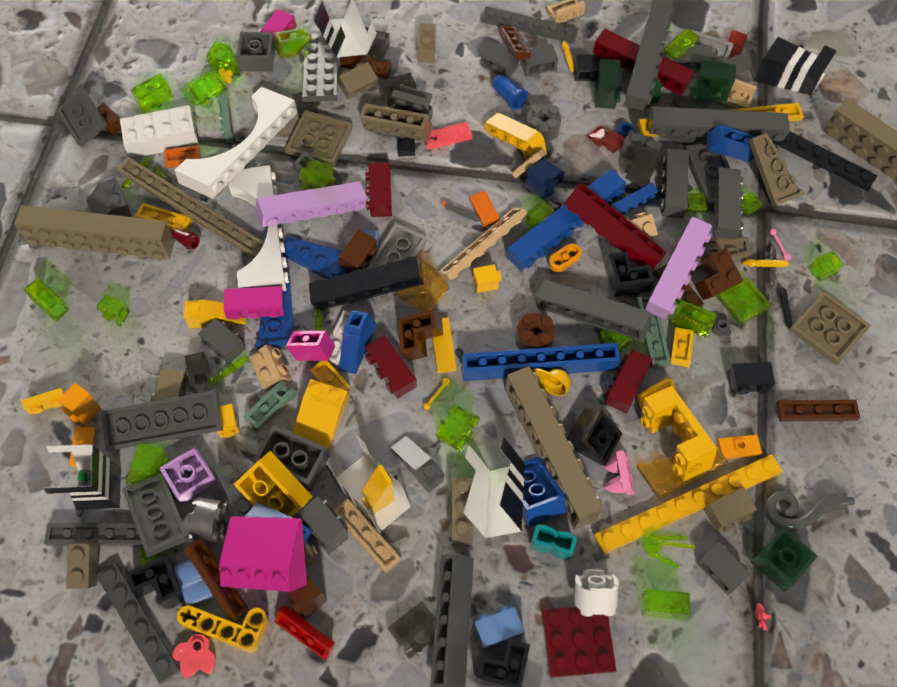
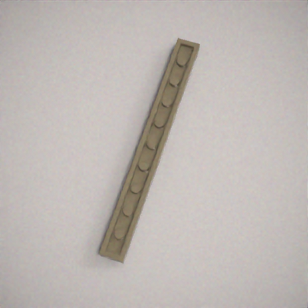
[116,157,265,259]

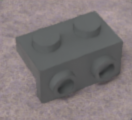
[392,85,432,111]

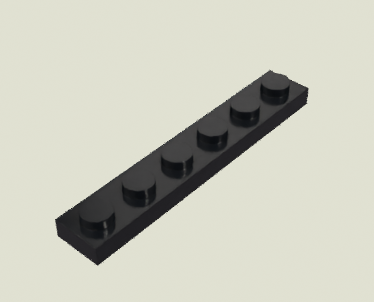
[774,132,878,191]

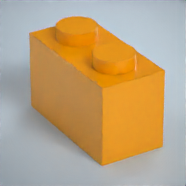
[57,383,101,426]

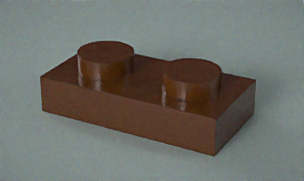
[97,103,121,135]

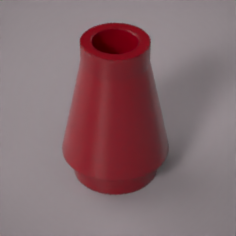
[172,228,200,249]

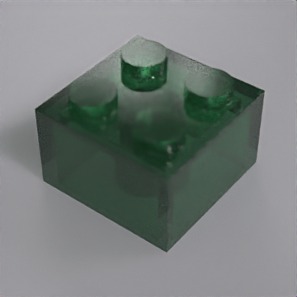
[595,59,624,109]
[692,60,736,103]
[751,526,818,592]

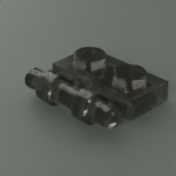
[387,601,435,659]

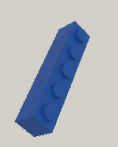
[611,183,658,214]

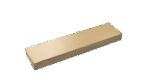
[332,498,402,574]

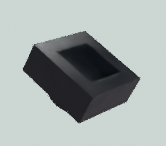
[397,138,415,156]

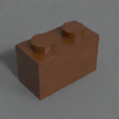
[338,229,378,272]
[288,576,327,619]

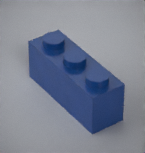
[706,124,757,162]

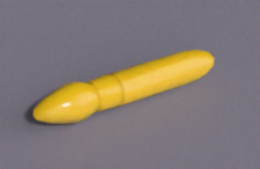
[562,40,575,72]
[742,259,789,267]

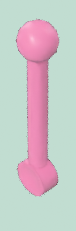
[769,228,791,261]

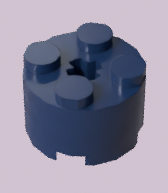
[523,157,565,200]

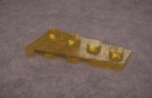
[636,445,728,500]

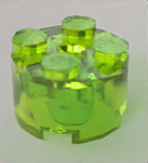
[436,404,480,452]

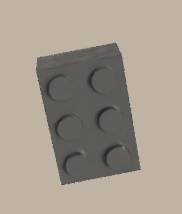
[253,425,330,492]

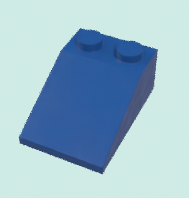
[522,457,566,527]

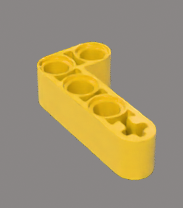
[484,113,547,166]
[177,606,269,653]

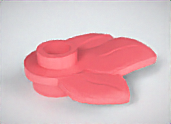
[172,634,215,678]

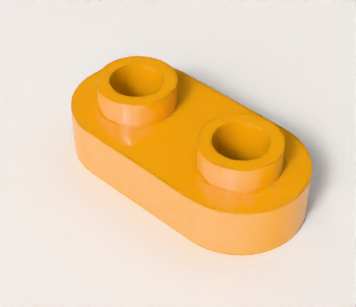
[549,243,582,272]

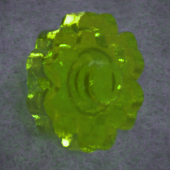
[298,160,336,190]

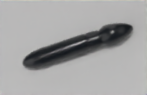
[779,287,793,328]

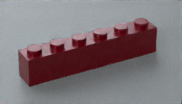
[592,28,695,96]
[564,182,667,271]

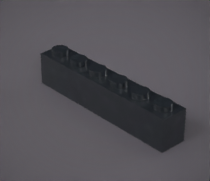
[309,256,424,311]

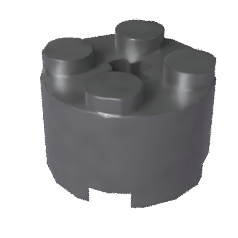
[526,104,562,144]
[187,497,229,543]

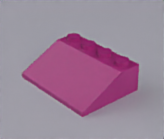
[219,516,307,592]

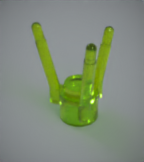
[643,534,696,568]

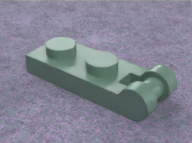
[217,94,234,143]
[244,380,298,431]

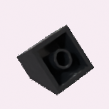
[566,408,622,466]

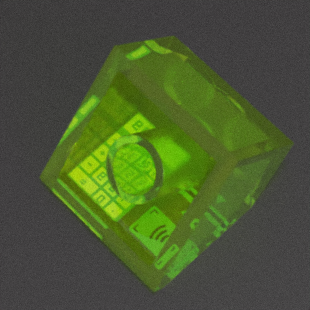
[180,69,227,107]

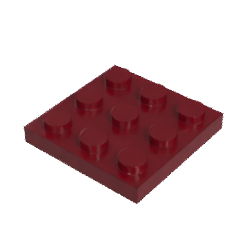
[542,607,617,678]

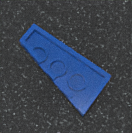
[282,237,350,279]
[255,276,294,349]

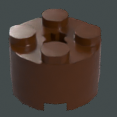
[515,313,555,350]

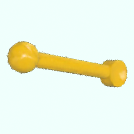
[423,378,450,410]

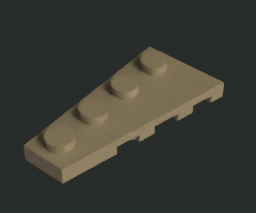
[748,133,805,207]
[674,237,751,271]

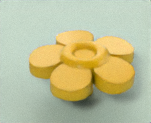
[214,69,233,86]

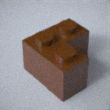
[695,248,743,300]
[398,310,443,361]

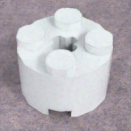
[574,569,619,616]

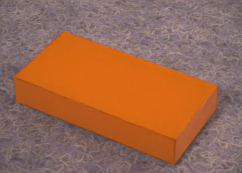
[469,191,500,227]

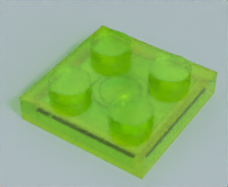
[717,277,771,326]

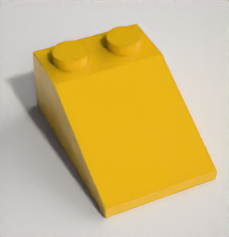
[293,379,350,452]

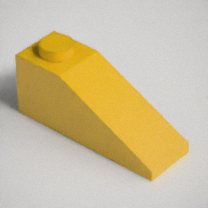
[184,300,246,328]
[361,465,395,514]

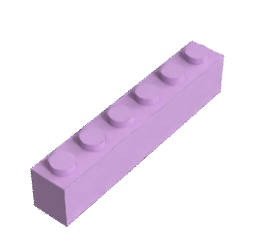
[255,181,367,227]
[645,217,713,320]

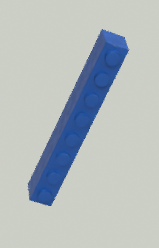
[506,169,626,272]
[462,343,620,381]

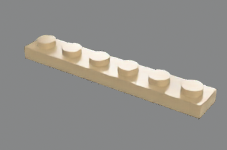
[437,208,527,280]

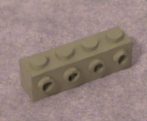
[359,103,433,141]

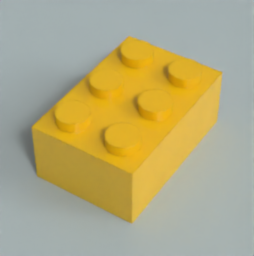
[233,451,313,517]

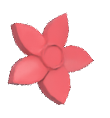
[754,603,771,630]

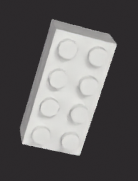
[120,105,199,158]

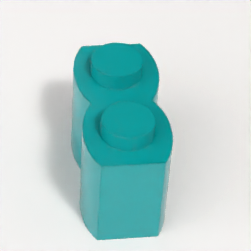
[530,525,577,559]

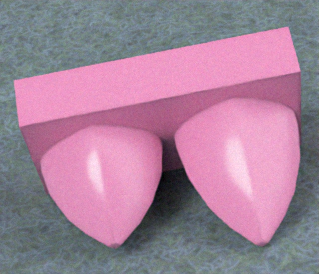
[604,450,636,496]

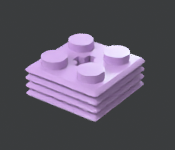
[160,447,217,504]

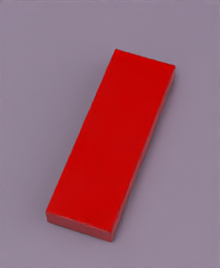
[274,604,335,660]

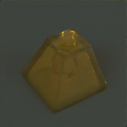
[397,258,449,312]

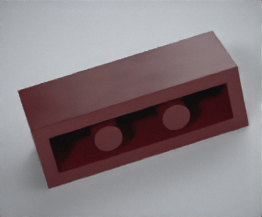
[365,162,392,217]
[364,335,417,399]
[605,349,653,414]

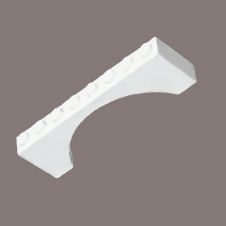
[175,87,297,199]
[228,165,289,291]

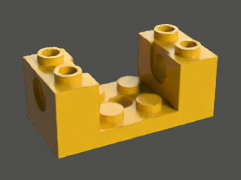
[640,386,718,482]

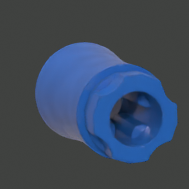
[492,75,529,110]

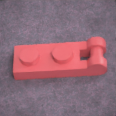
[425,122,472,150]

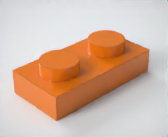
[164,145,201,168]

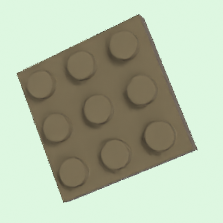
[285,110,353,167]
[790,291,871,366]

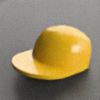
[532,369,571,396]

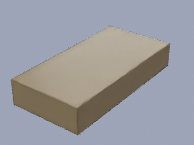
[512,149,547,179]

